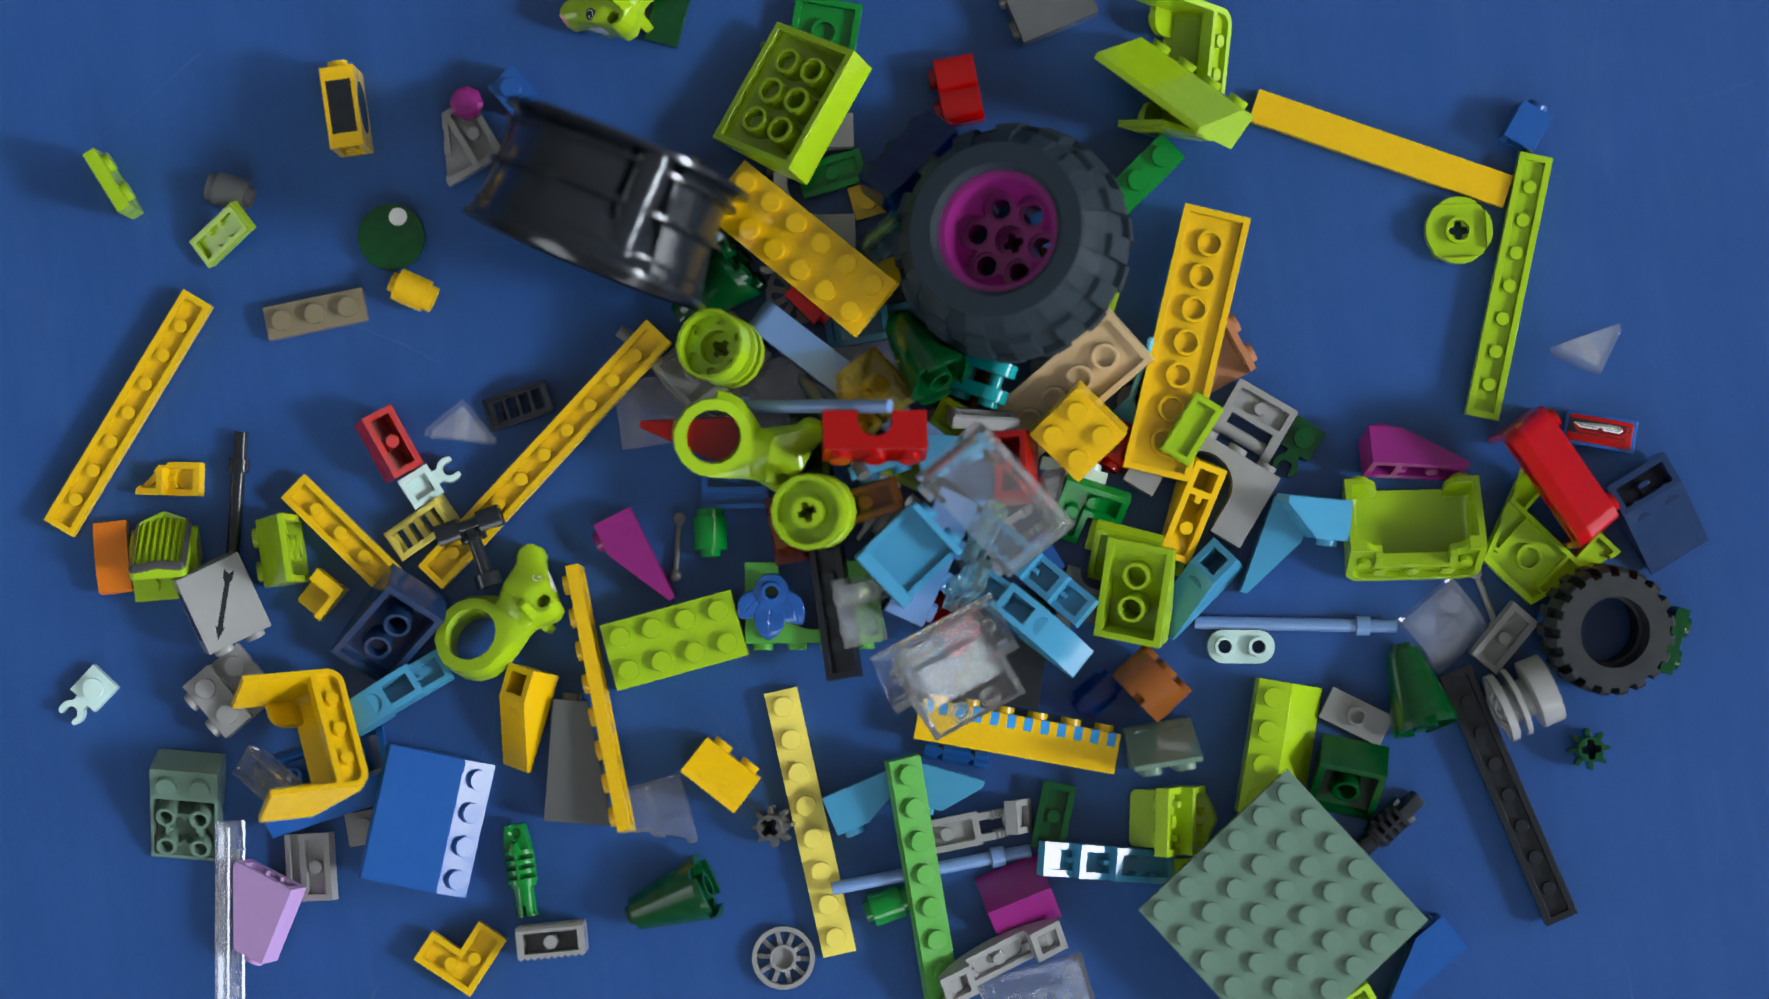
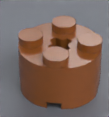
[1112,645,1192,723]

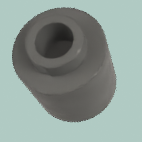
[204,172,257,211]

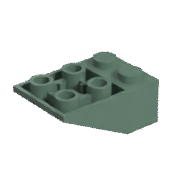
[1121,717,1203,777]
[149,749,226,862]

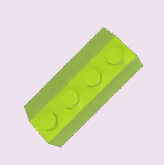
[1234,677,1322,812]

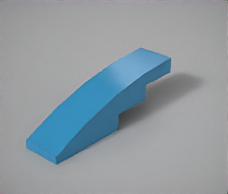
[969,511,1099,629]
[1036,840,1175,884]

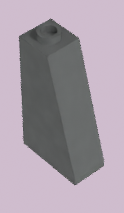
[544,692,612,826]

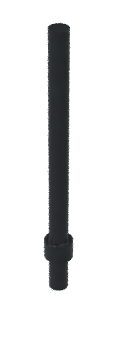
[226,431,250,556]

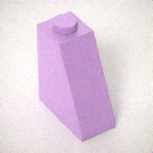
[233,859,307,966]

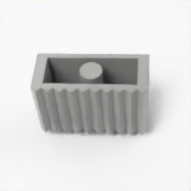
[515,919,589,962]

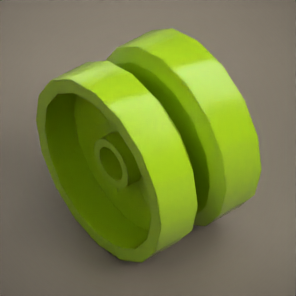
[771,474,857,550]

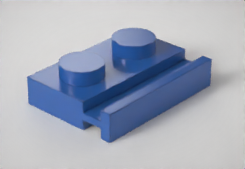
[701,460,770,509]

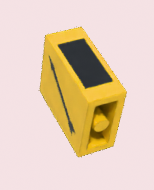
[319,60,374,158]

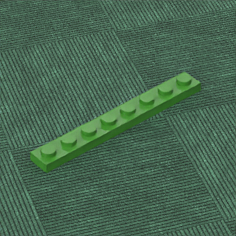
[884,753,955,999]

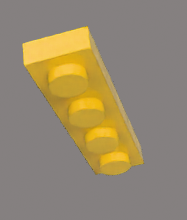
[281,474,402,587]

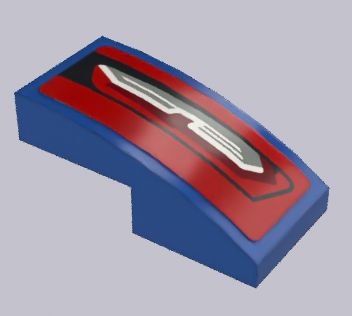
[1564,409,1639,455]

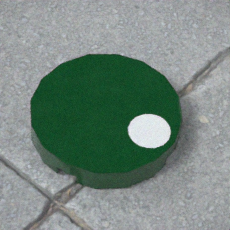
[358,204,426,271]

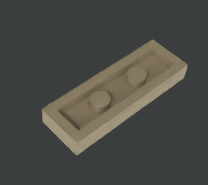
[263,287,370,342]

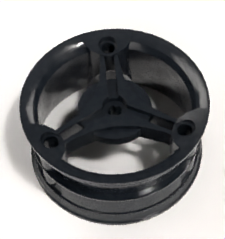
[461,95,750,311]

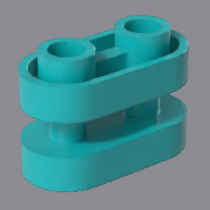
[950,351,1018,410]

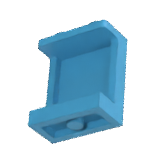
[853,501,963,608]

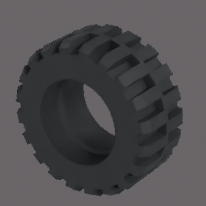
[1537,563,1676,696]

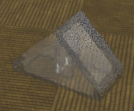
[1549,324,1622,375]
[425,399,497,445]

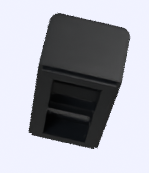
[482,379,556,433]

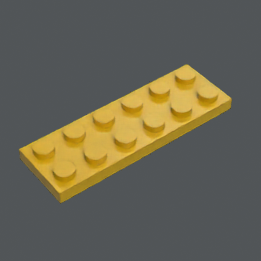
[720,160,899,338]

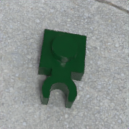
[1271,415,1326,479]

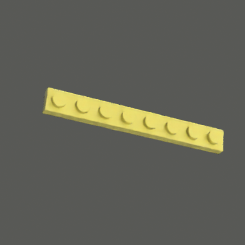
[764,686,856,958]

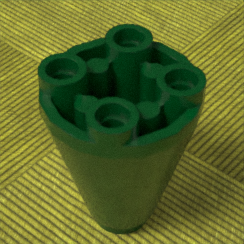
[671,238,768,324]

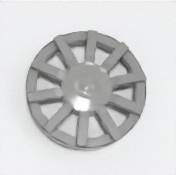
[752,926,815,990]

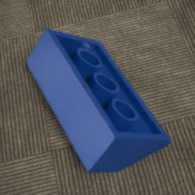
[253,725,388,838]

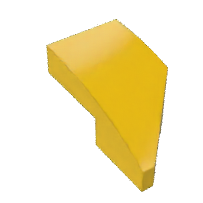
[135,462,205,497]

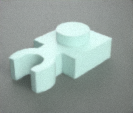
[397,456,461,511]
[58,664,120,725]

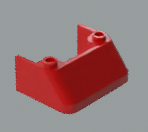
[1487,405,1620,549]

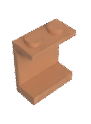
[1210,313,1258,394]

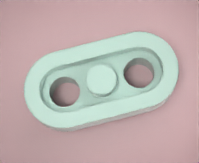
[1206,630,1275,664]

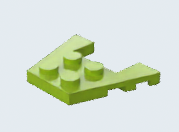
[1483,468,1621,605]

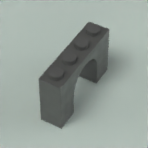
[997,0,1099,47]

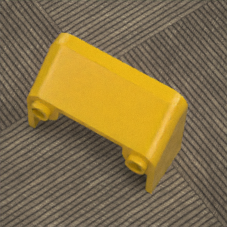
[231,669,368,822]

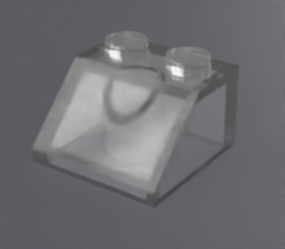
[1397,579,1488,674]

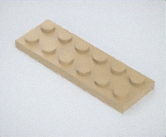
[962,307,1154,471]

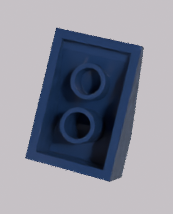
[330,564,448,681]

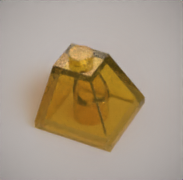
[835,345,913,436]

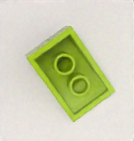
[252,513,310,588]
[1093,536,1176,649]

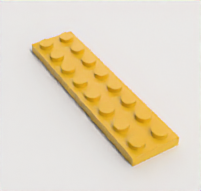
[1122,203,1251,482]

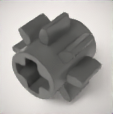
[751,804,796,848]

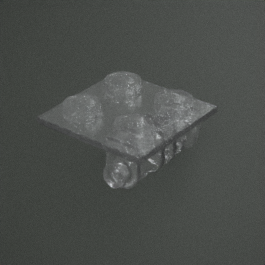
[831,574,889,649]

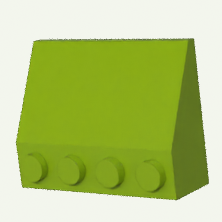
[712,21,872,185]
[1094,37,1254,149]

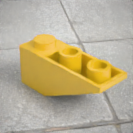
[499,662,559,773]

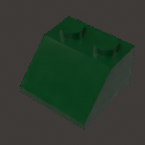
[1308,733,1389,821]

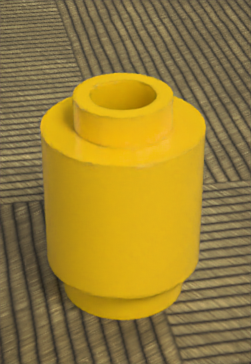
[387,269,440,313]

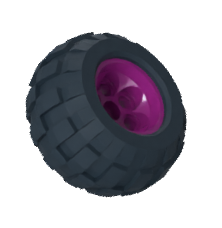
[893,123,1133,364]

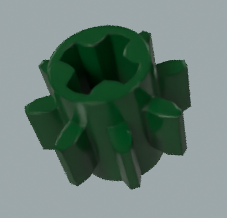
[1565,728,1611,770]

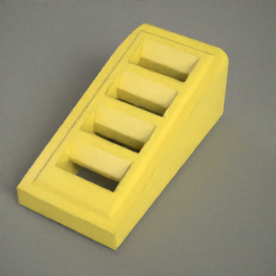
[384,494,461,562]

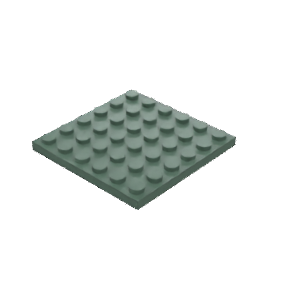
[1138,769,1428,999]

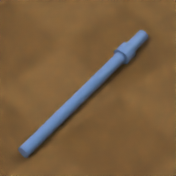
[709,396,893,413]
[1194,616,1397,636]
[831,844,1032,895]

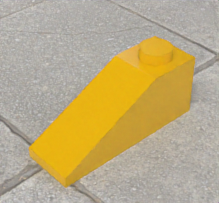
[1162,457,1228,565]

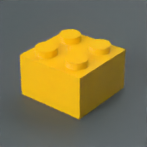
[1029,380,1128,482]

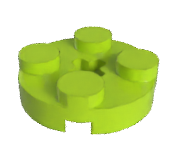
[1424,196,1493,265]

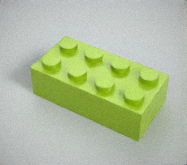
[600,590,750,691]

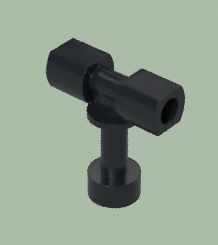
[433,504,506,591]

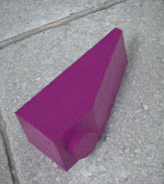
[1358,423,1470,481]
[592,507,677,601]

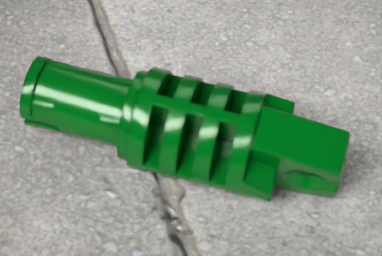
[504,822,539,918]

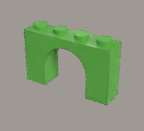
[745,561,881,650]

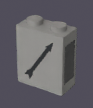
[170,551,272,657]

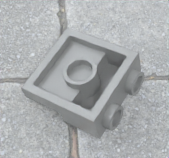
[182,643,265,738]

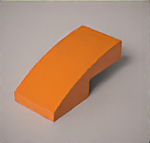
[93,520,134,596]

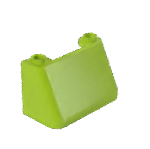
[1342,473,1488,581]

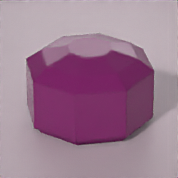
[449,86,485,121]

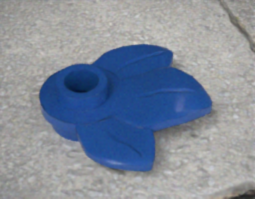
[737,573,805,640]

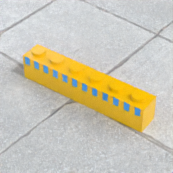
[913,692,1121,774]

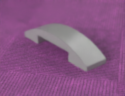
[938,918,1069,999]

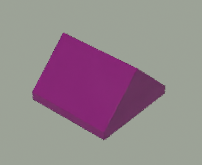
[974,853,1062,936]

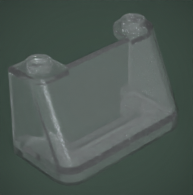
[915,421,1075,578]

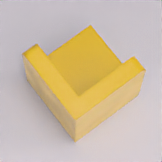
[298,568,349,621]

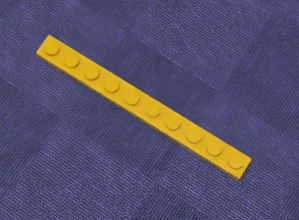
[418,319,673,589]

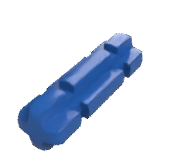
[923,741,989,769]

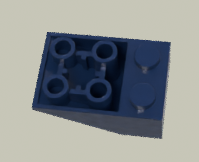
[1601,452,1709,575]

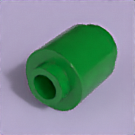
[693,508,727,558]
[862,884,909,927]

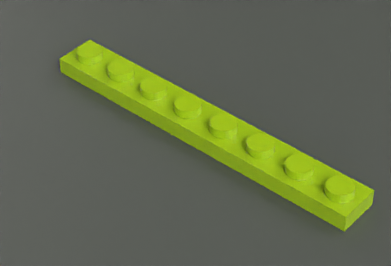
[1464,151,1553,421]

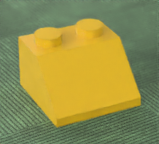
[680,736,762,813]

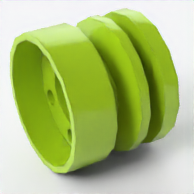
[676,308,765,389]

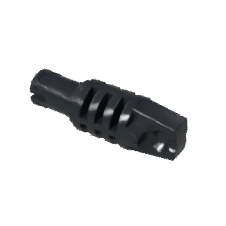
[1355,790,1425,856]

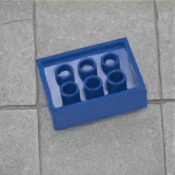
[358,743,496,898]

